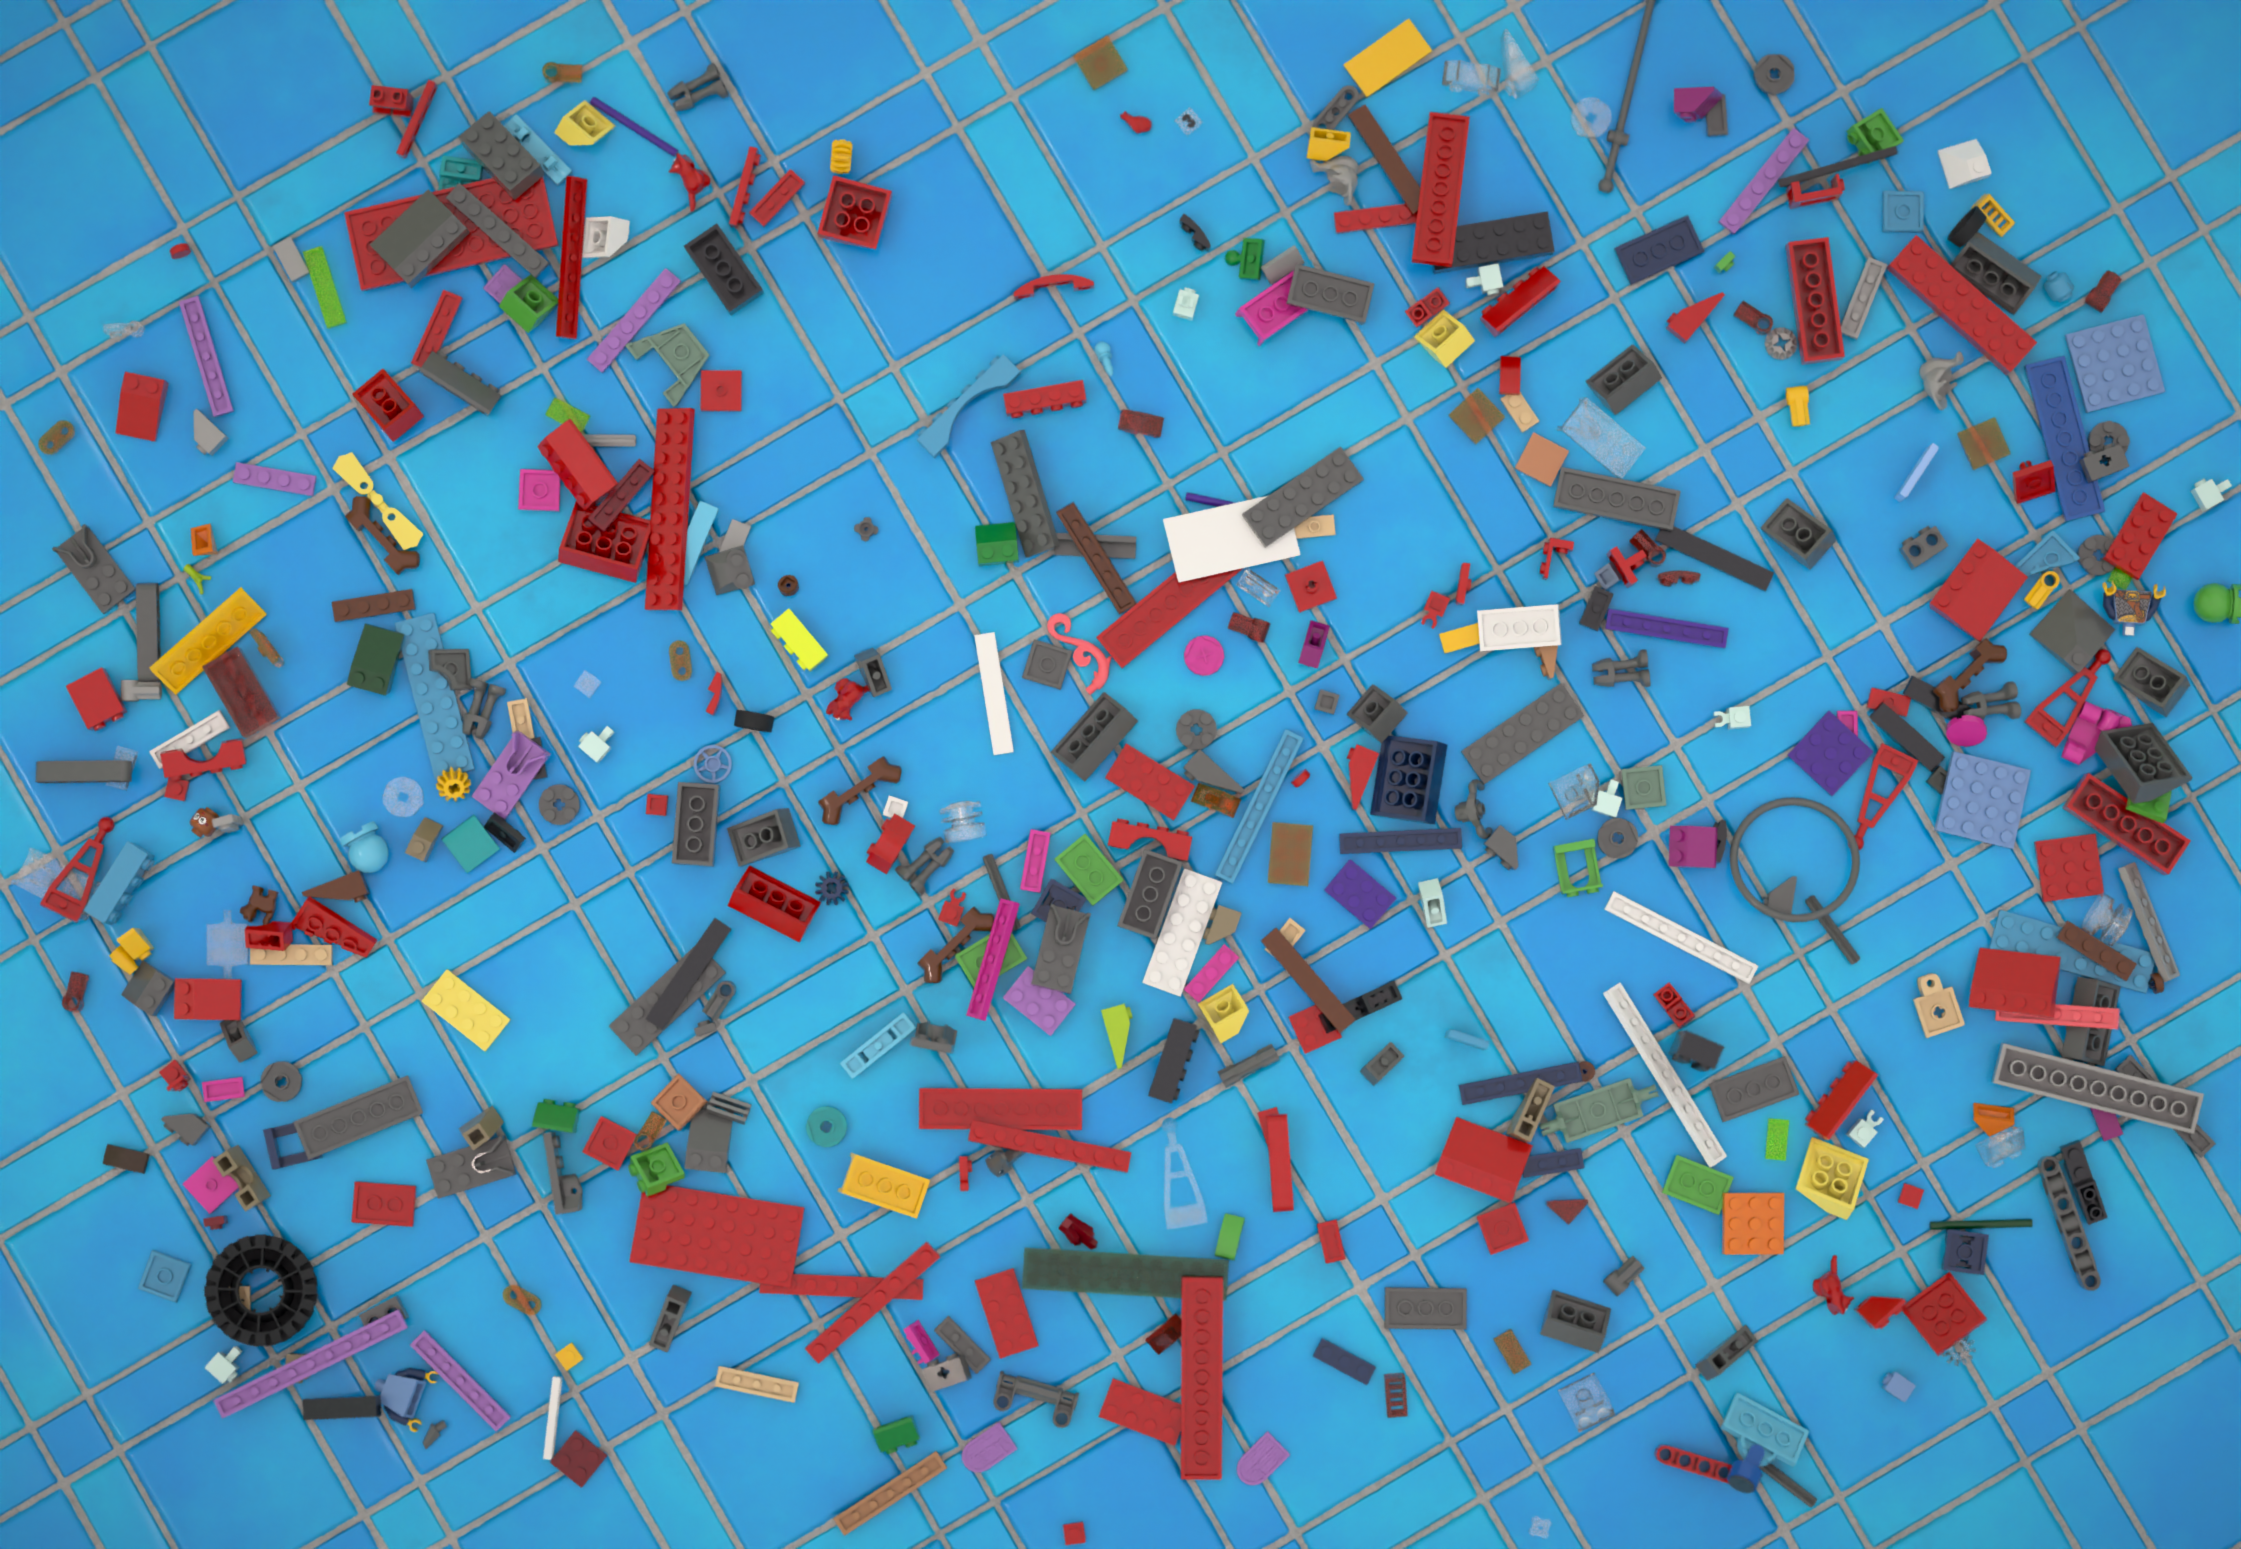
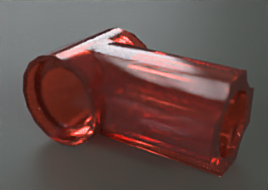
[2084,270,2122,313]
[1733,300,1773,335]
[1629,529,1666,567]
[1227,612,1271,643]
[62,971,89,1013]

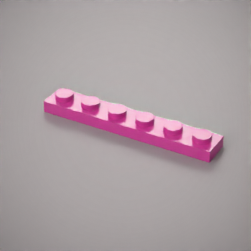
[966,898,1020,1021]

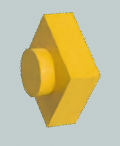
[555,1342,584,1371]

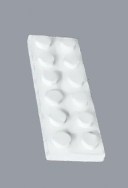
[1142,868,1222,997]

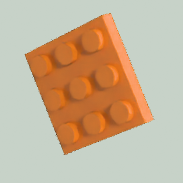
[1722,1192,1784,1255]

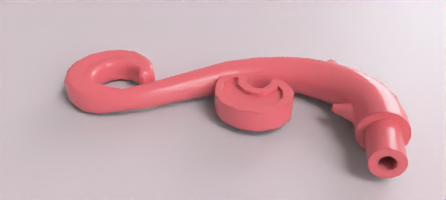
[1047,613,1112,695]

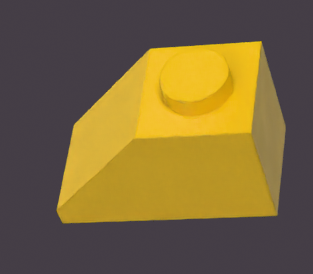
[1307,127,1351,161]
[116,928,154,961]

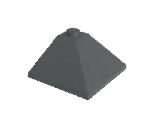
[2029,589,2115,675]

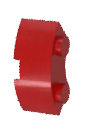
[866,814,915,875]

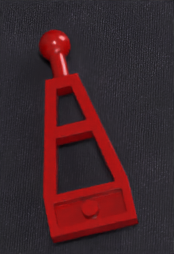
[2024,649,2111,747]
[1848,743,1919,850]
[40,817,115,923]

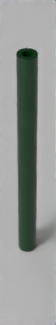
[1929,1219,2033,1230]

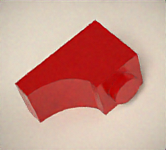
[244,921,293,951]

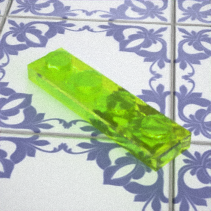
[303,246,347,329]

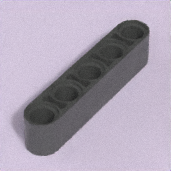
[136,583,161,682]
[35,760,132,783]

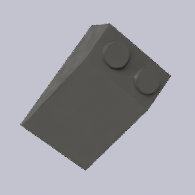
[1761,498,1836,570]
[2113,647,2190,717]
[727,808,801,867]
[684,1108,734,1173]

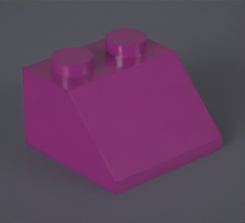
[1674,86,1722,123]
[1668,826,1717,868]

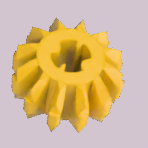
[830,139,852,174]
[436,767,471,802]

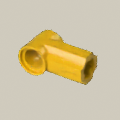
[1786,385,1810,427]
[2023,571,2060,610]

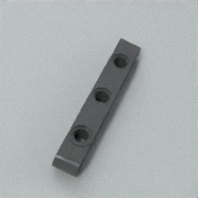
[2037,1156,2101,1291]

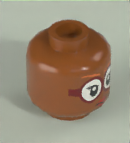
[189,807,219,838]

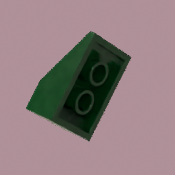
[347,623,405,696]

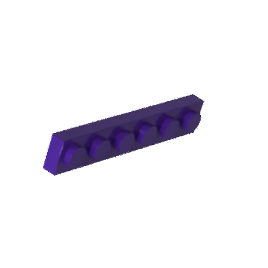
[1605,609,1729,649]

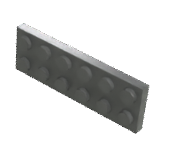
[991,430,1060,558]
[1242,447,1364,548]
[1553,467,1681,531]
[1461,683,1584,784]
[609,945,726,1056]
[293,1076,423,1160]

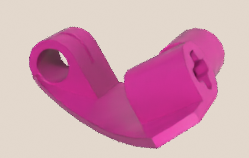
[2061,701,2132,765]

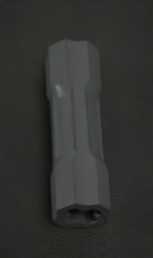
[1218,1044,1280,1088]

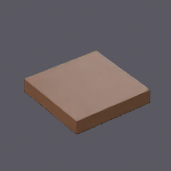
[1514,432,1569,487]
[651,1073,708,1131]

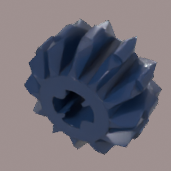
[815,871,849,905]

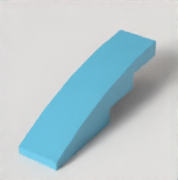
[684,501,719,586]

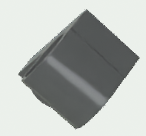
[1360,1042,1404,1086]

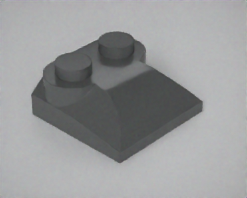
[705,545,755,595]

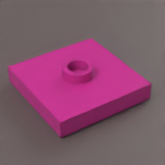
[518,469,561,512]
[182,1156,239,1214]

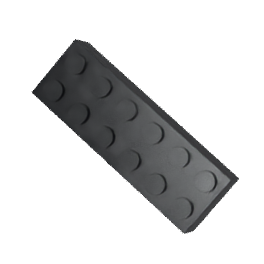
[1432,211,1554,274]

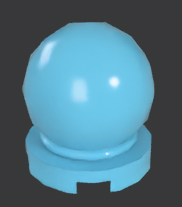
[340,821,389,873]

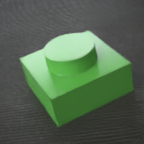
[1714,251,1736,273]

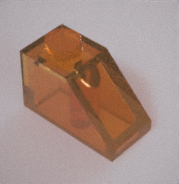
[1191,783,1241,818]

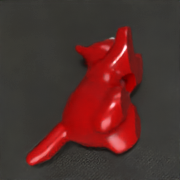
[668,153,710,212]
[826,678,870,720]
[1812,1255,1854,1315]

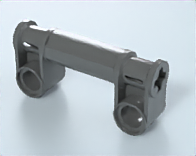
[993,1371,1079,1428]

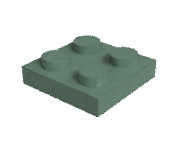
[1621,765,1667,810]

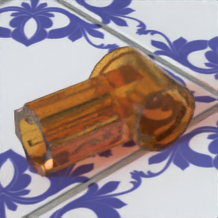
[542,62,582,84]
[634,1111,667,1151]

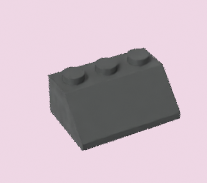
[1585,344,1662,415]
[1540,1290,1611,1353]

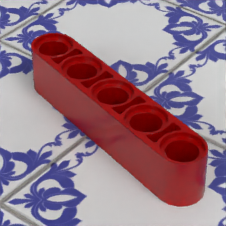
[1266,1114,1294,1212]
[1655,1444,1732,1484]

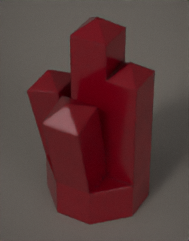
[1058,1213,1098,1250]

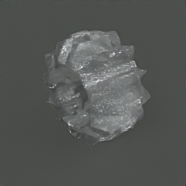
[1941,1335,1976,1366]

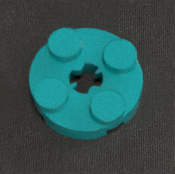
[806,1106,847,1147]

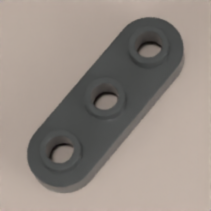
[1312,86,1359,130]

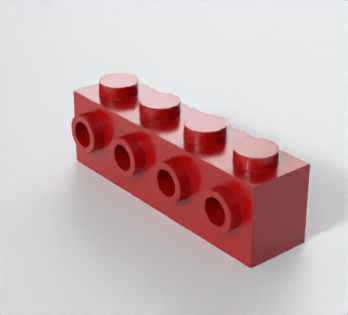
[1003,380,1087,418]

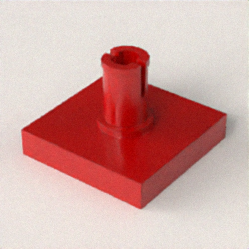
[2012,460,2055,504]
[1285,560,1337,613]

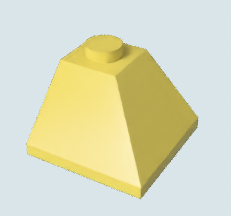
[554,100,615,145]
[1198,984,1249,1043]

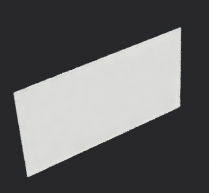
[1163,496,1300,582]

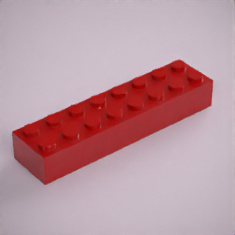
[1886,235,2037,376]

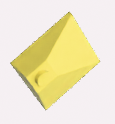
[1795,1137,1869,1220]

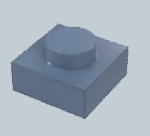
[1594,562,1623,590]

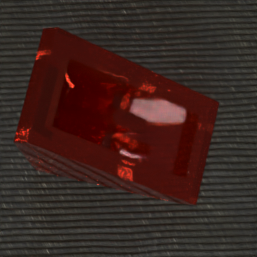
[1545,1199,1588,1225]
[1145,1313,1182,1355]

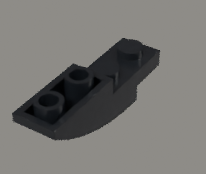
[2060,1140,2108,1225]

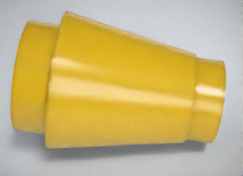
[109,945,138,975]

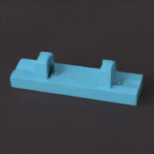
[504,114,573,186]
[840,1012,916,1079]

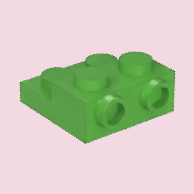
[1846,108,1904,165]
[628,1142,685,1197]

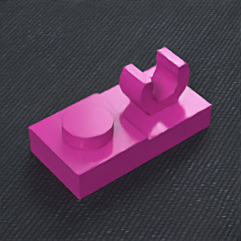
[903,1320,940,1364]

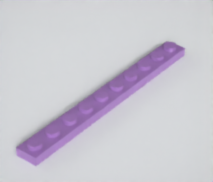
[213,1309,408,1419]

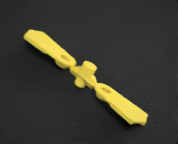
[333,452,423,550]

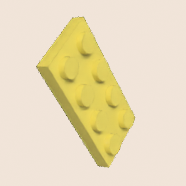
[422,969,511,1052]

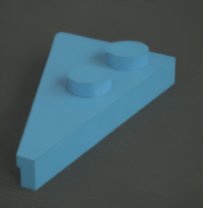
[2015,530,2080,576]

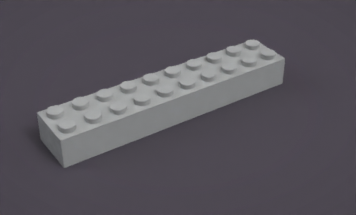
[1991,1043,2204,1134]

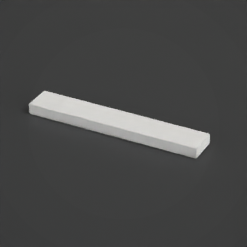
[974,632,1014,755]

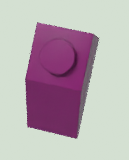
[1298,620,1330,669]

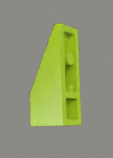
[1101,1004,1133,1069]

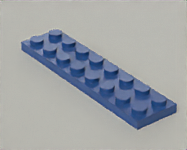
[2024,355,2105,522]

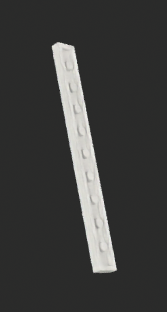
[1603,983,1727,1167]

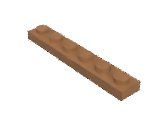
[833,1451,947,1536]

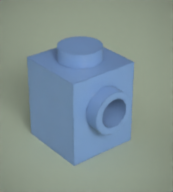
[1882,1371,1916,1403]

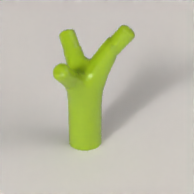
[183,564,211,594]

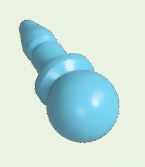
[1095,342,1113,376]

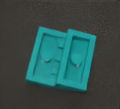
[438,156,482,190]
[441,814,500,873]

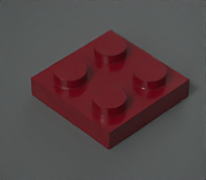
[550,1430,608,1488]

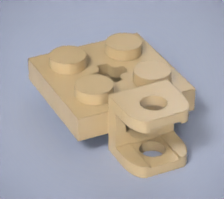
[1912,973,1965,1038]

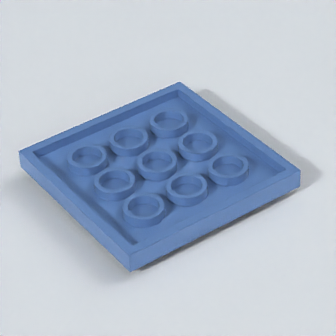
[2065,314,2165,413]
[1934,751,2031,849]

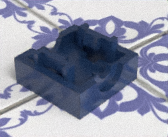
[1031,878,1087,922]
[1941,1229,1989,1275]

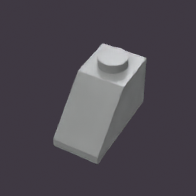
[194,409,229,456]

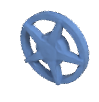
[694,745,732,783]

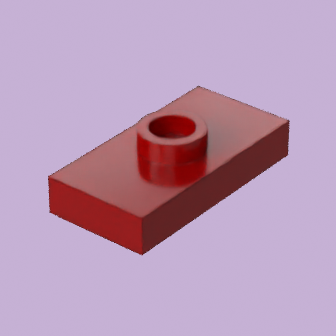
[1455,562,1472,605]
[1866,688,1911,717]
[1317,1219,1346,1264]

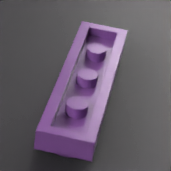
[233,462,317,497]

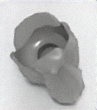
[1310,156,1358,206]
[1919,351,1964,410]

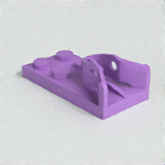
[472,730,551,819]

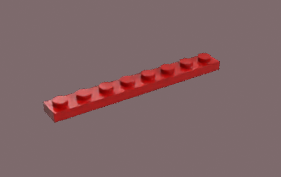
[556,176,587,339]
[968,1120,1131,1173]
[805,1241,940,1364]
[759,1274,924,1300]

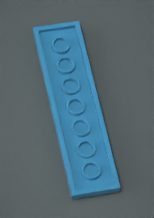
[395,613,475,780]
[1988,910,2155,993]

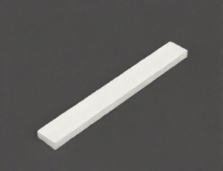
[1604,891,1758,984]

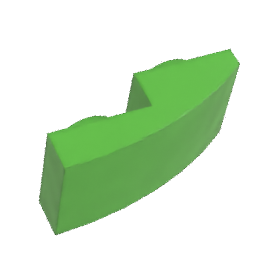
[1215,1213,1245,1261]

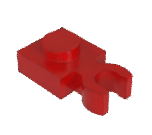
[1421,590,1450,629]
[938,889,966,927]
[959,1156,972,1191]

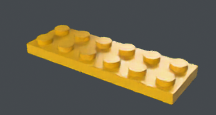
[149,587,267,695]

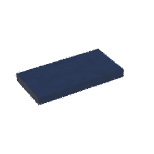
[1614,215,1705,285]

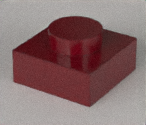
[203,1215,228,1230]

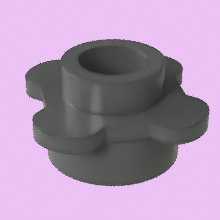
[854,517,878,541]

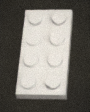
[1477,604,1562,651]

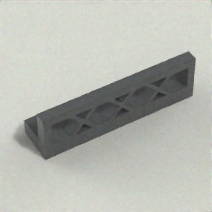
[1054,533,1136,559]

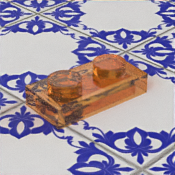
[1493,1329,1531,1374]

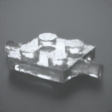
[207,910,249,979]

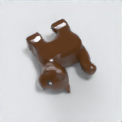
[240,885,279,925]

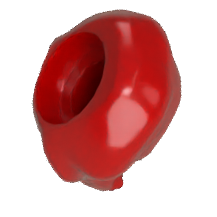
[1120,111,1152,133]

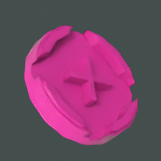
[1184,635,1224,676]
[1946,715,1987,747]

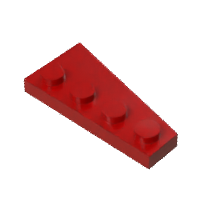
[292,896,377,958]

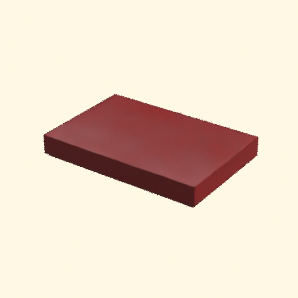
[352,1181,417,1227]

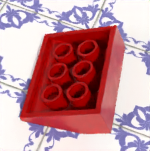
[558,501,651,583]
[1930,538,2028,642]
[1969,948,2061,1018]
[1434,1117,1533,1203]

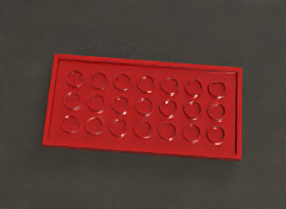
[629,1185,805,1289]

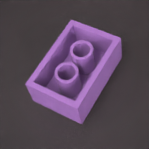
[1003,966,1076,1036]

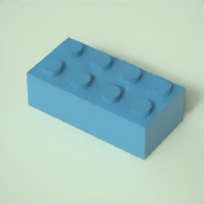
[83,841,155,925]

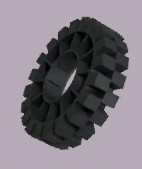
[204,1235,318,1347]

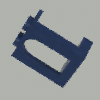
[263,1123,323,1170]

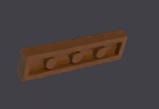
[332,589,416,622]
[2056,921,2137,981]

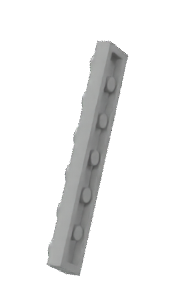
[2118,862,2180,982]

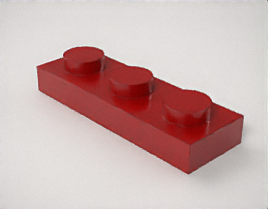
[749,169,805,227]

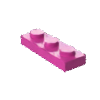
[1020,829,1051,893]
[1184,944,1239,1003]

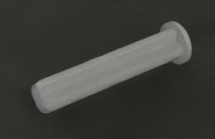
[582,434,636,447]

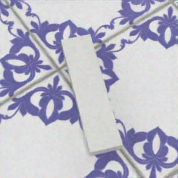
[149,710,230,769]
[543,1376,563,1460]

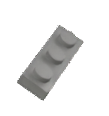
[212,814,243,833]

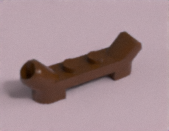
[345,496,420,575]
[1933,638,2007,712]
[818,756,902,826]
[917,906,994,983]

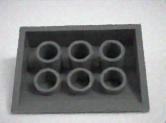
[370,190,470,288]
[2094,723,2193,804]

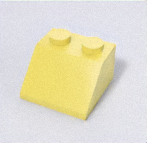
[1414,310,1475,368]

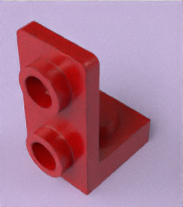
[1540,538,1574,580]
[159,1059,191,1092]

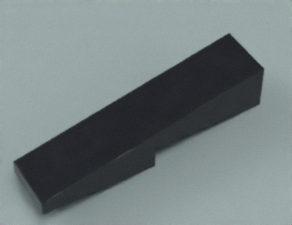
[303,1395,382,1420]

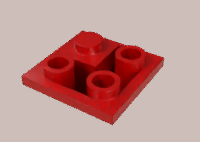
[1854,1296,1906,1329]

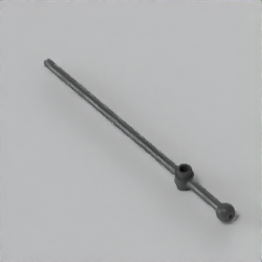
[1598,0,1655,193]

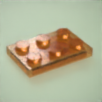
[1267,822,1313,887]

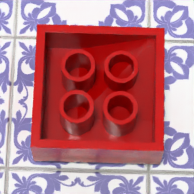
[817,175,893,250]

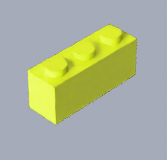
[770,609,829,672]

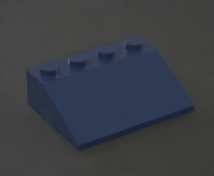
[1370,735,1447,825]

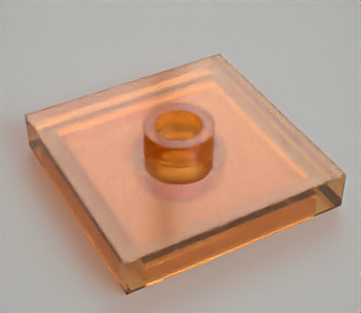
[1073,35,1128,91]
[1448,388,1505,445]
[1957,417,2011,470]
[249,628,285,668]

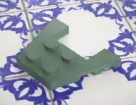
[625,323,710,408]

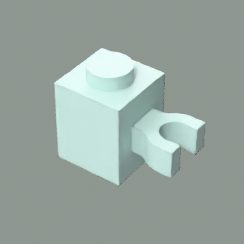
[1465,263,1503,296]
[1173,288,1199,321]
[2191,478,2232,512]
[1713,706,1751,729]
[578,726,615,764]
[1589,780,1622,818]
[1846,1110,1884,1148]
[205,1346,243,1384]

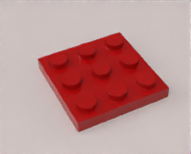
[2034,834,2104,902]
[1902,1272,1987,1356]

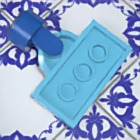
[1720,1393,1809,1493]

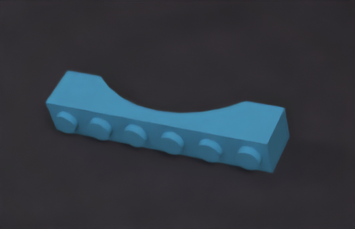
[917,354,1021,458]

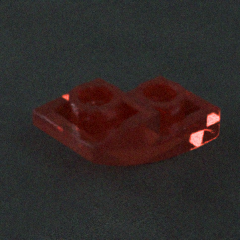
[1118,409,1164,438]
[1656,570,1701,587]

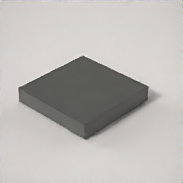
[1022,639,1073,690]

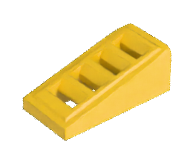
[1971,194,2015,237]

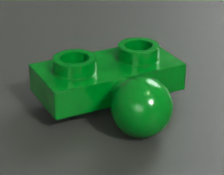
[1225,238,1265,280]

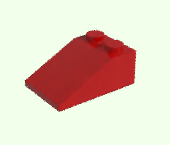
[352,369,424,442]
[116,372,169,442]
[174,978,242,1020]

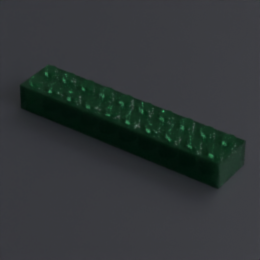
[1022,1247,1229,1301]

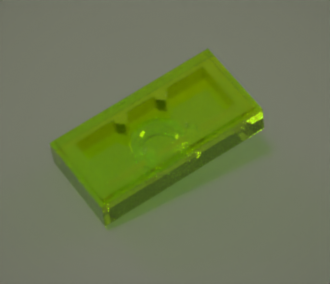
[545,397,591,434]

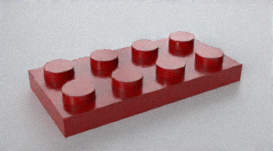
[2103,492,2178,580]
[1105,744,1195,821]
[975,1268,1039,1359]
[1098,1378,1181,1446]

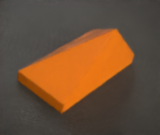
[191,524,218,556]
[1973,1103,2015,1137]

